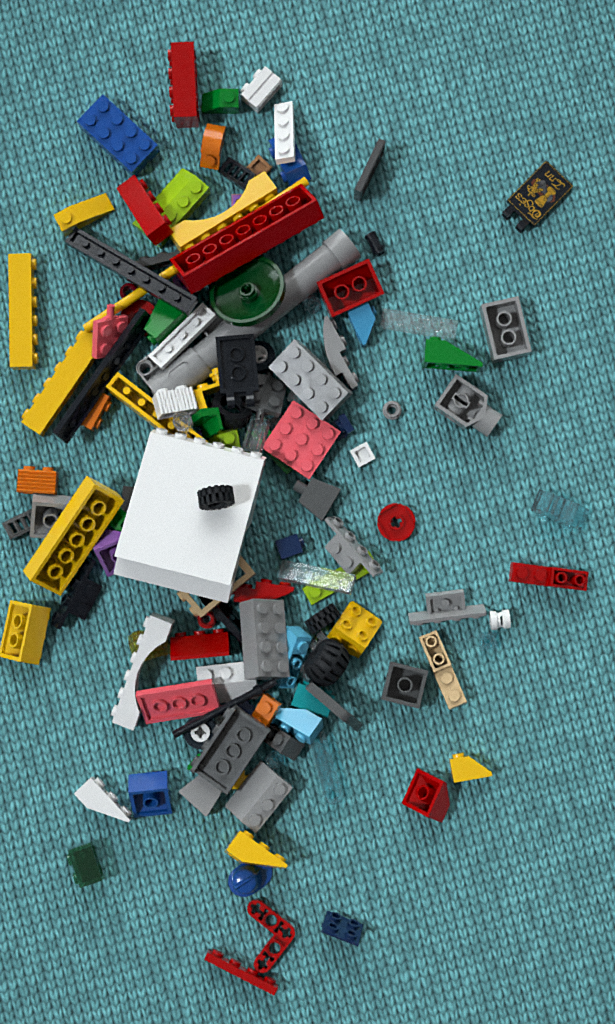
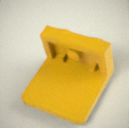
[194,379,220,412]
[327,601,382,658]

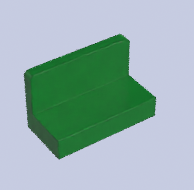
[185,407,223,440]

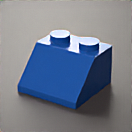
[128,771,172,818]

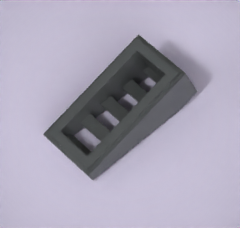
[2,509,31,541]

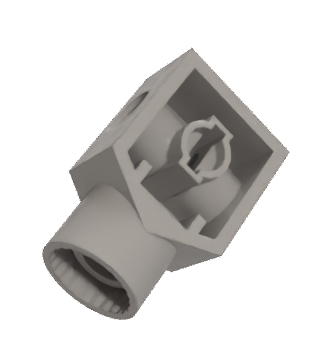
[433,374,502,437]

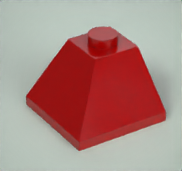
[401,768,450,823]

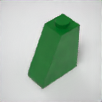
[144,299,192,346]

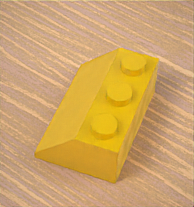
[0,600,51,665]

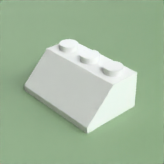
[196,662,259,703]

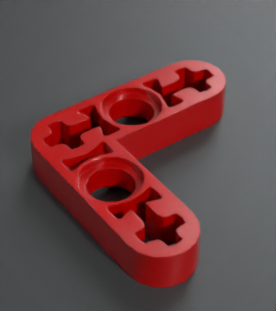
[247,899,295,973]

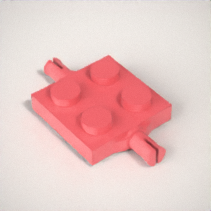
[92,304,128,359]

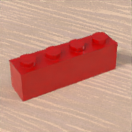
[117,175,174,246]

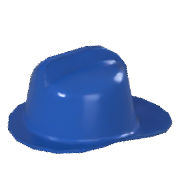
[228,863,272,897]

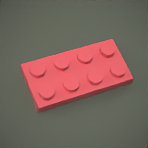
[136,679,221,724]

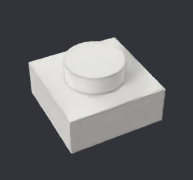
[350,442,376,468]

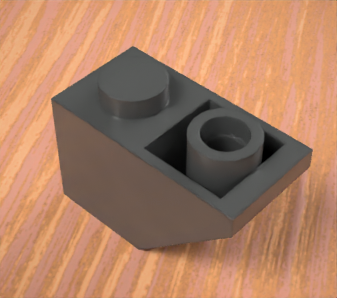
[264,724,305,761]

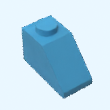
[347,301,377,348]

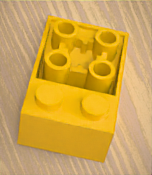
[224,830,288,869]

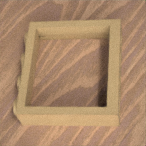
[176,555,256,618]

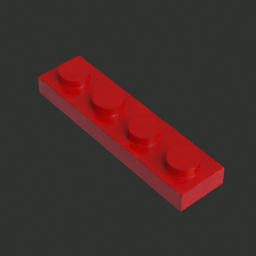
[204,949,278,995]

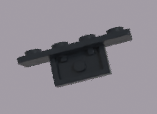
[51,557,103,629]

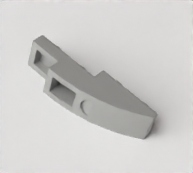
[323,315,359,392]

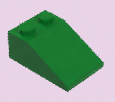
[422,337,483,372]

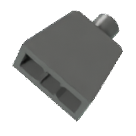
[293,478,341,522]

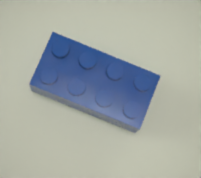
[77,94,160,176]

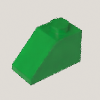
[202,89,240,114]

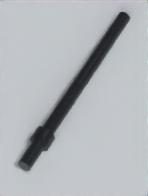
[172,678,278,738]

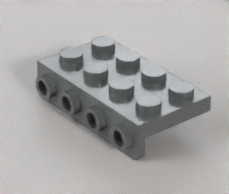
[190,705,271,795]

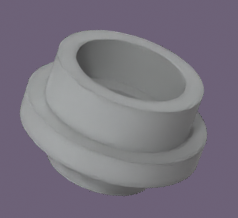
[382,401,402,420]

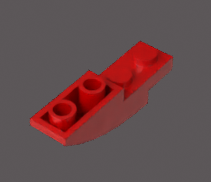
[509,562,589,591]
[232,579,295,603]

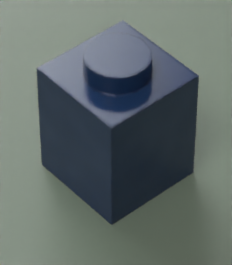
[275,534,305,560]

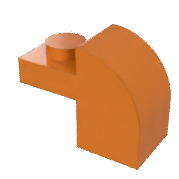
[200,123,226,170]

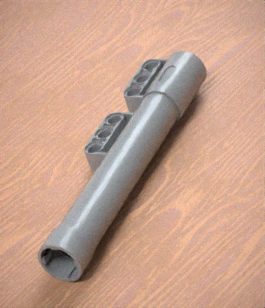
[136,229,361,395]

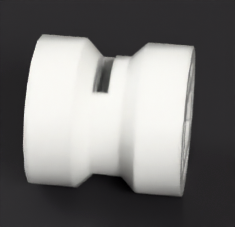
[489,609,511,630]

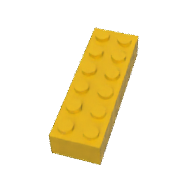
[23,476,125,596]

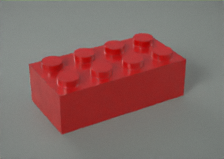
[168,41,199,128]

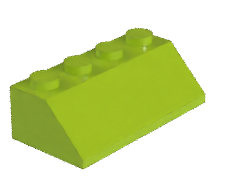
[132,168,211,249]

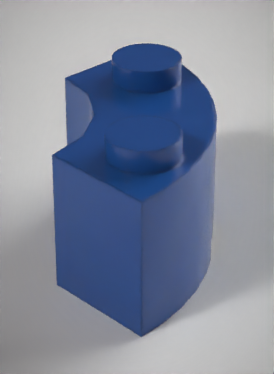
[268,137,311,186]

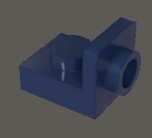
[330,413,354,441]

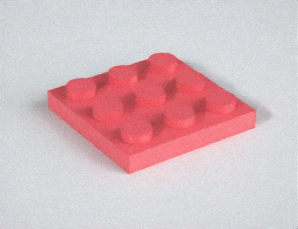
[261,400,341,480]

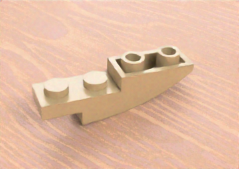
[419,630,467,710]

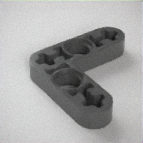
[305,681,364,732]

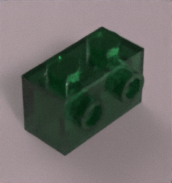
[66,841,105,888]

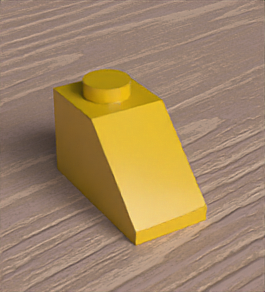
[448,752,492,783]

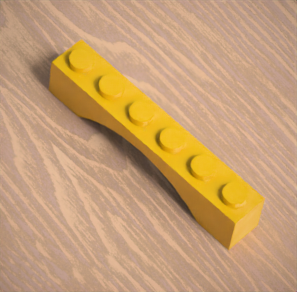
[170,171,278,253]

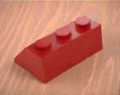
[316,258,384,318]
[170,629,231,661]

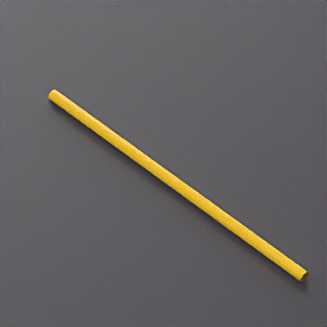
[82,177,310,333]

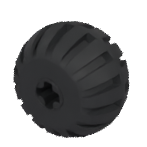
[304,639,350,687]

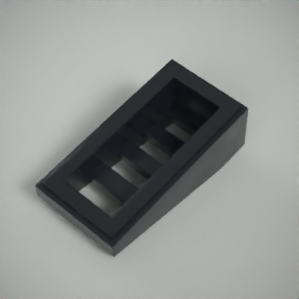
[217,157,257,191]

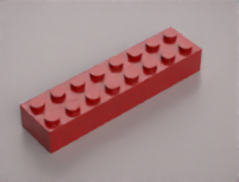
[169,184,324,294]

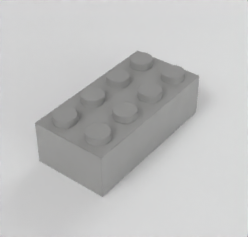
[269,339,353,421]
[239,599,290,680]

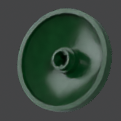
[210,256,286,327]

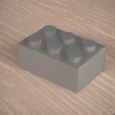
[479,296,532,364]

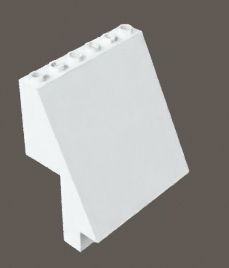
[114,428,266,603]

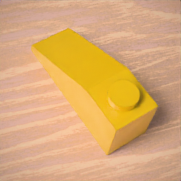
[53,193,115,237]

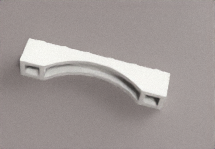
[111,612,175,730]

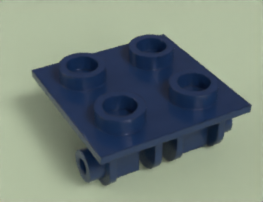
[321,910,363,947]

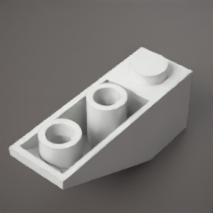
[74,776,132,822]

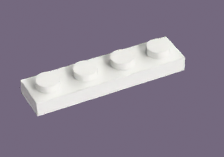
[274,101,295,165]
[148,303,217,371]

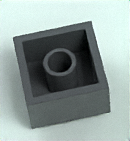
[381,661,428,709]

